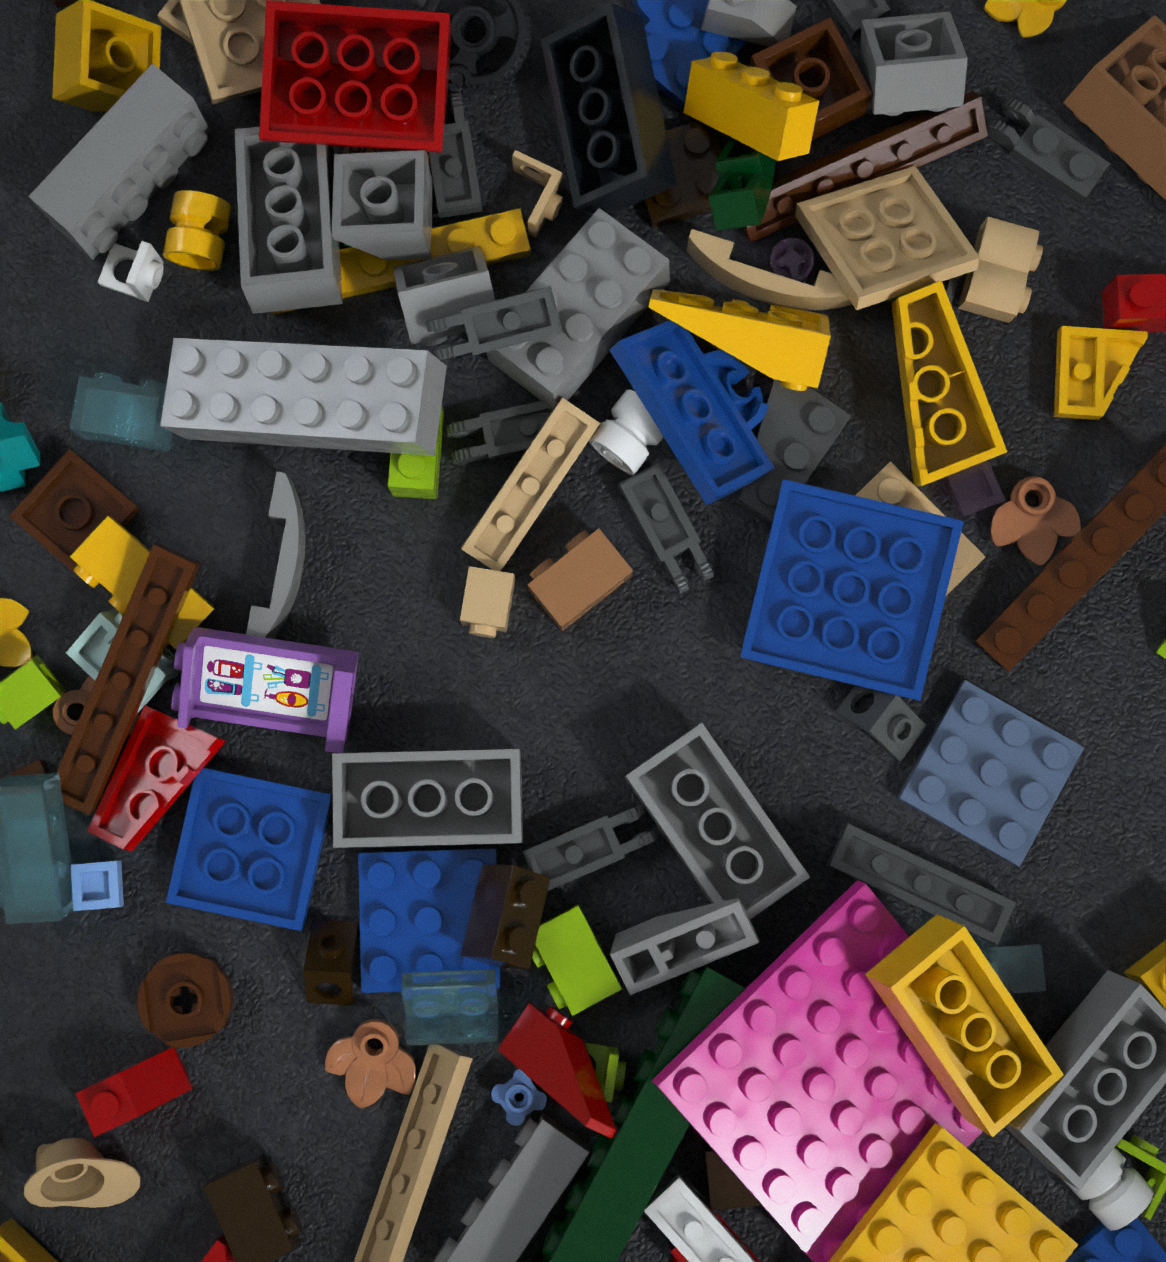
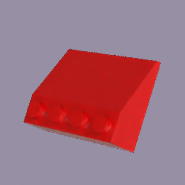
[259,0,451,153]

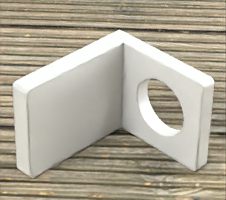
[98,241,164,302]

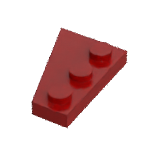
[87,705,226,851]

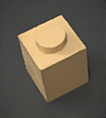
[460,566,515,638]

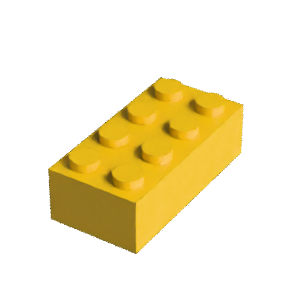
[865,914,1064,1137]

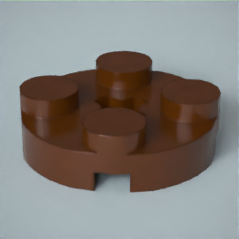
[137,952,234,1048]

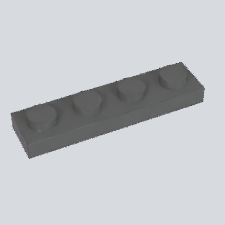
[827,824,1016,945]

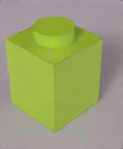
[0,654,66,730]

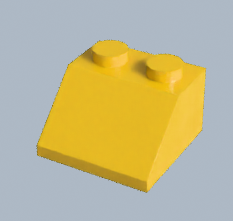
[52,0,161,112]

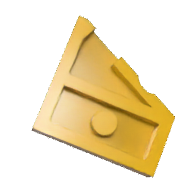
[1054,326,1148,420]

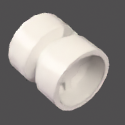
[588,390,663,475]
[1063,1147,1154,1231]

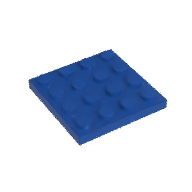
[740,479,964,701]

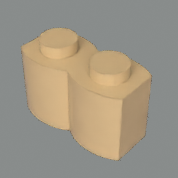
[958,217,1043,323]

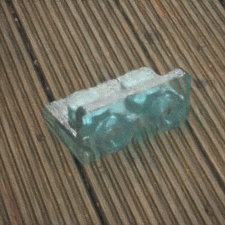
[401,969,499,1045]

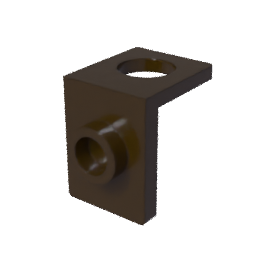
[303,919,358,1005]

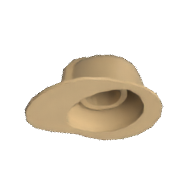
[24,1138,140,1208]

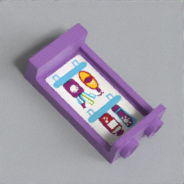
[171,627,359,753]

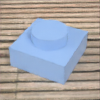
[71,860,124,911]

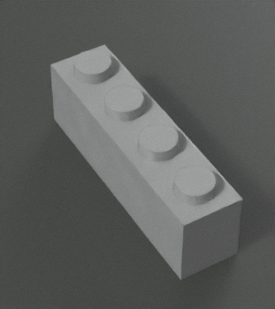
[433,1112,590,1262]

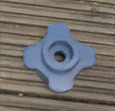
[491,1069,547,1126]

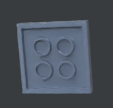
[896,680,1085,867]

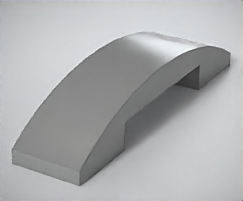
[246,472,305,639]

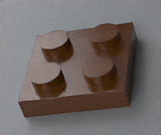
[9,448,141,575]

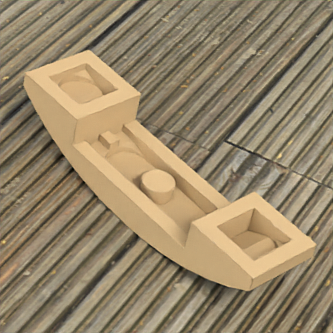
[686,229,853,310]

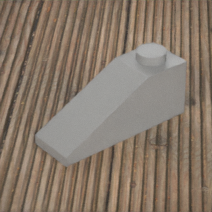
[610,898,759,995]

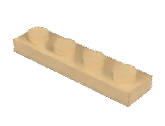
[461,397,600,571]

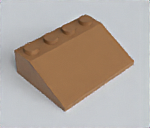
[1063,15,1166,200]

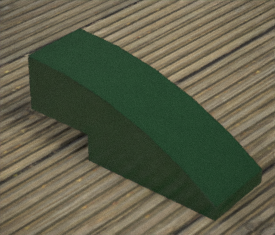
[709,137,776,231]

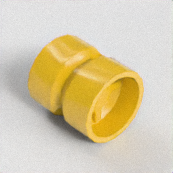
[163,190,232,271]

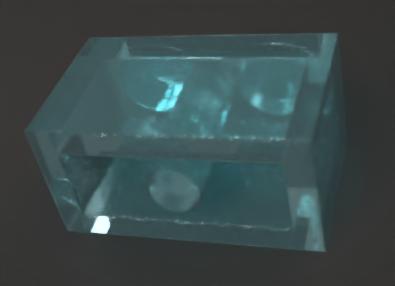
[69,372,173,452]

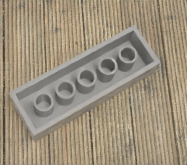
[160,338,447,456]

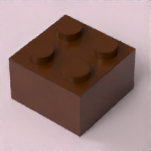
[749,17,873,140]

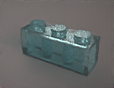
[0,773,73,924]

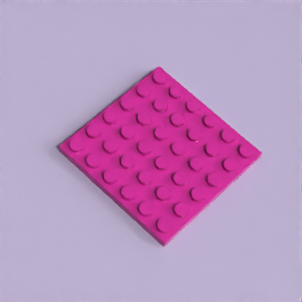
[651,880,983,1262]

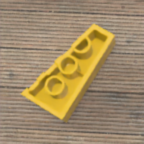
[891,280,1007,487]

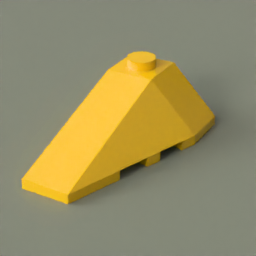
[648,289,831,391]

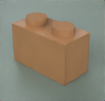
[527,528,633,632]

